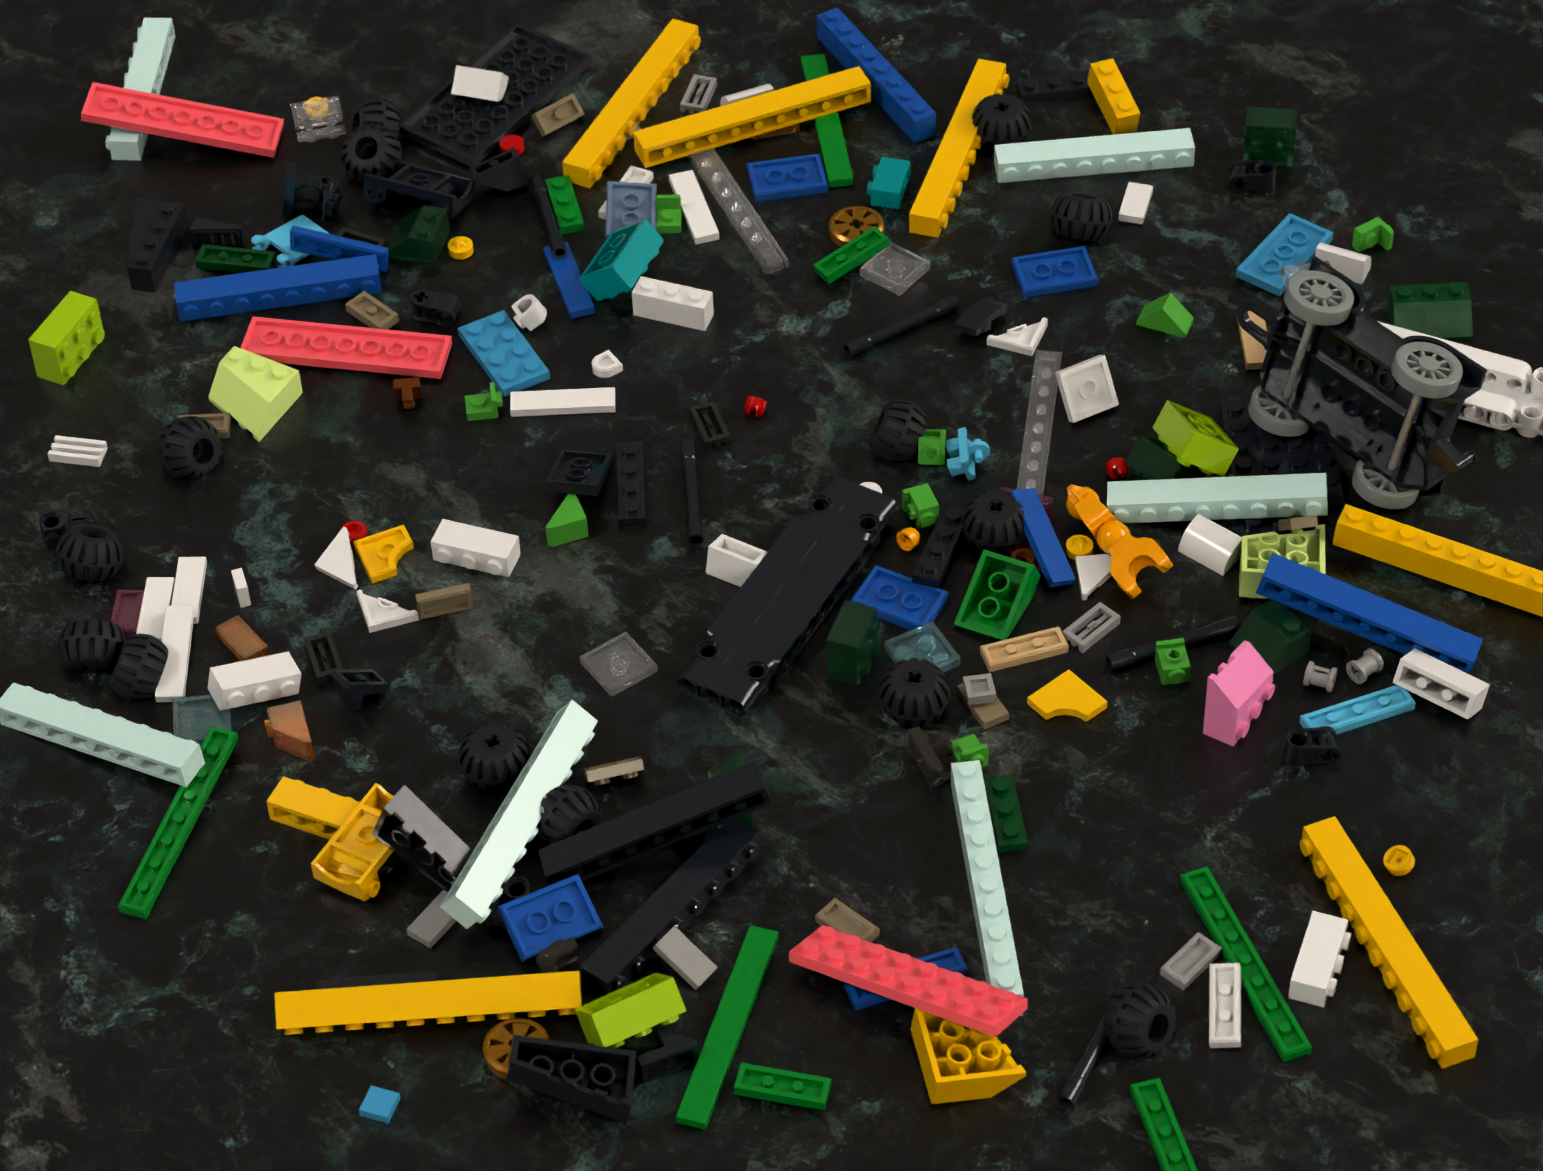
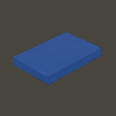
[747,154,828,202]
[1011,246,1098,298]
[850,565,949,635]
[497,874,603,962]

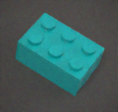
[579,218,664,302]

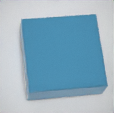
[359,1085,400,1124]

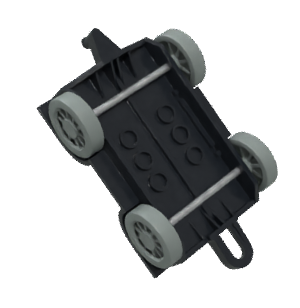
[1236,256,1488,509]

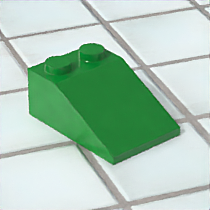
[954,549,1041,641]

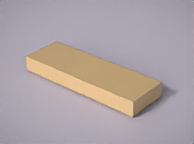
[1236,311,1267,370]
[980,626,1069,672]

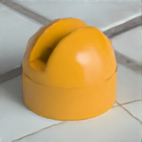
[896,527,920,551]

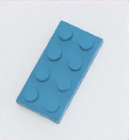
[1236,213,1333,296]
[458,310,550,397]

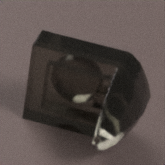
[535,937,578,973]

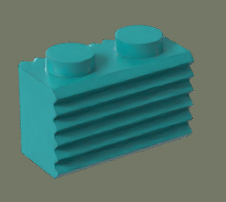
[867,157,911,210]

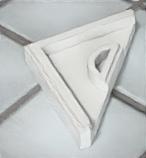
[987,317,1048,356]
[314,527,358,590]
[1075,554,1112,600]
[356,590,419,633]

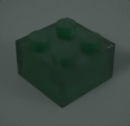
[1243,107,1297,167]
[826,600,881,685]

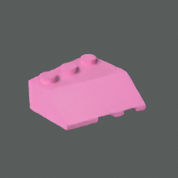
[1203,640,1275,747]

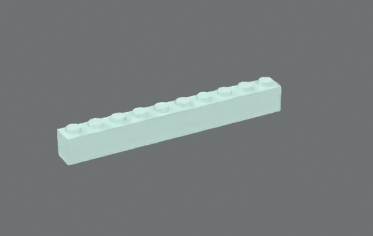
[440,700,598,929]
[951,760,1024,1016]

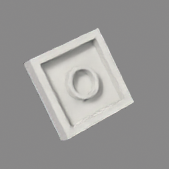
[1055,355,1119,423]

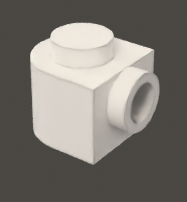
[511,294,547,332]

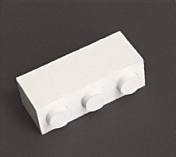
[632,276,714,331]
[431,519,521,577]
[1392,648,1490,720]
[208,651,301,711]
[1288,911,1352,1007]

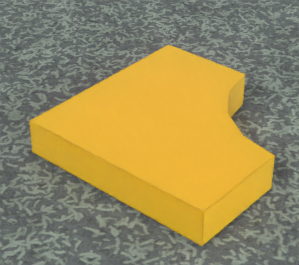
[353,524,414,584]
[1027,670,1108,722]

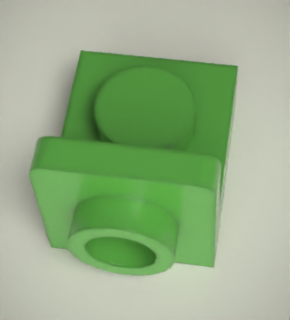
[656,194,682,234]
[1352,217,1394,252]
[465,382,503,421]
[918,429,946,465]
[948,734,989,768]

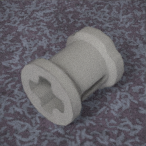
[1346,648,1384,684]
[1303,661,1338,693]

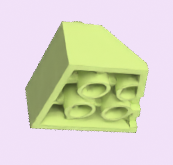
[209,346,303,442]
[1239,524,1326,599]

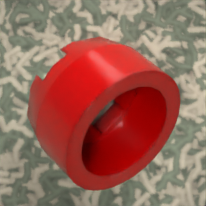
[745,396,767,417]
[1105,457,1128,481]

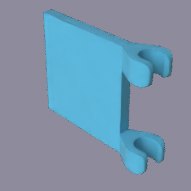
[251,215,329,268]

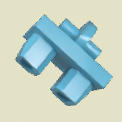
[946,427,990,481]

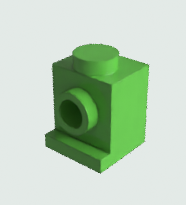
[902,483,939,529]
[1155,638,1191,685]

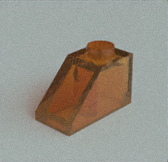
[264,700,315,761]

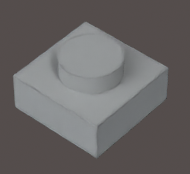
[963,673,996,705]

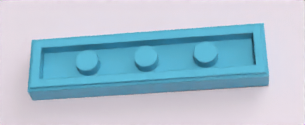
[1299,685,1416,737]

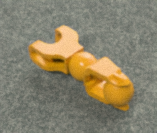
[1066,484,1173,599]

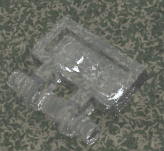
[290,96,346,143]

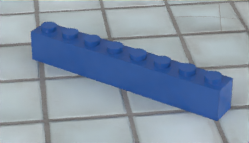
[817,8,936,143]
[174,254,382,322]
[1256,553,1483,674]

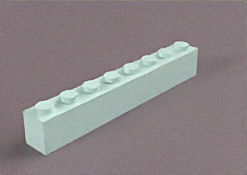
[106,18,175,160]
[994,128,1195,183]
[1107,473,1328,523]
[0,683,205,787]

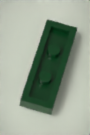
[195,244,276,273]
[984,775,1028,853]

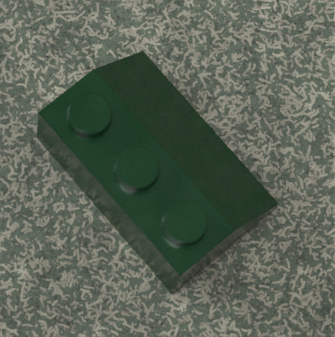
[1387,282,1473,341]

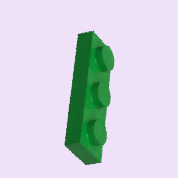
[545,175,585,235]
[813,226,891,284]
[734,1063,832,1111]

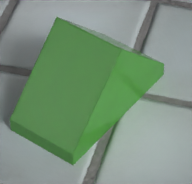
[1136,292,1194,338]
[546,494,589,547]

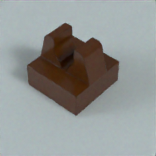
[393,377,422,409]

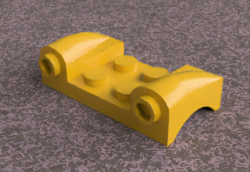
[311,783,394,901]

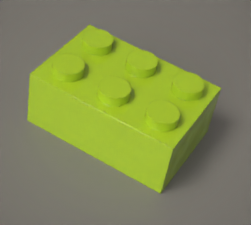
[28,291,105,385]
[1152,400,1239,477]
[575,973,686,1048]

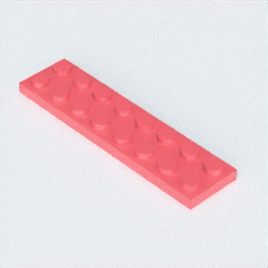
[81,82,284,158]
[241,316,452,379]
[789,925,1028,1037]

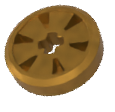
[829,206,884,247]
[483,1018,550,1079]

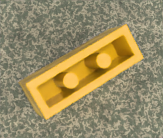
[1087,58,1140,135]
[266,776,360,840]

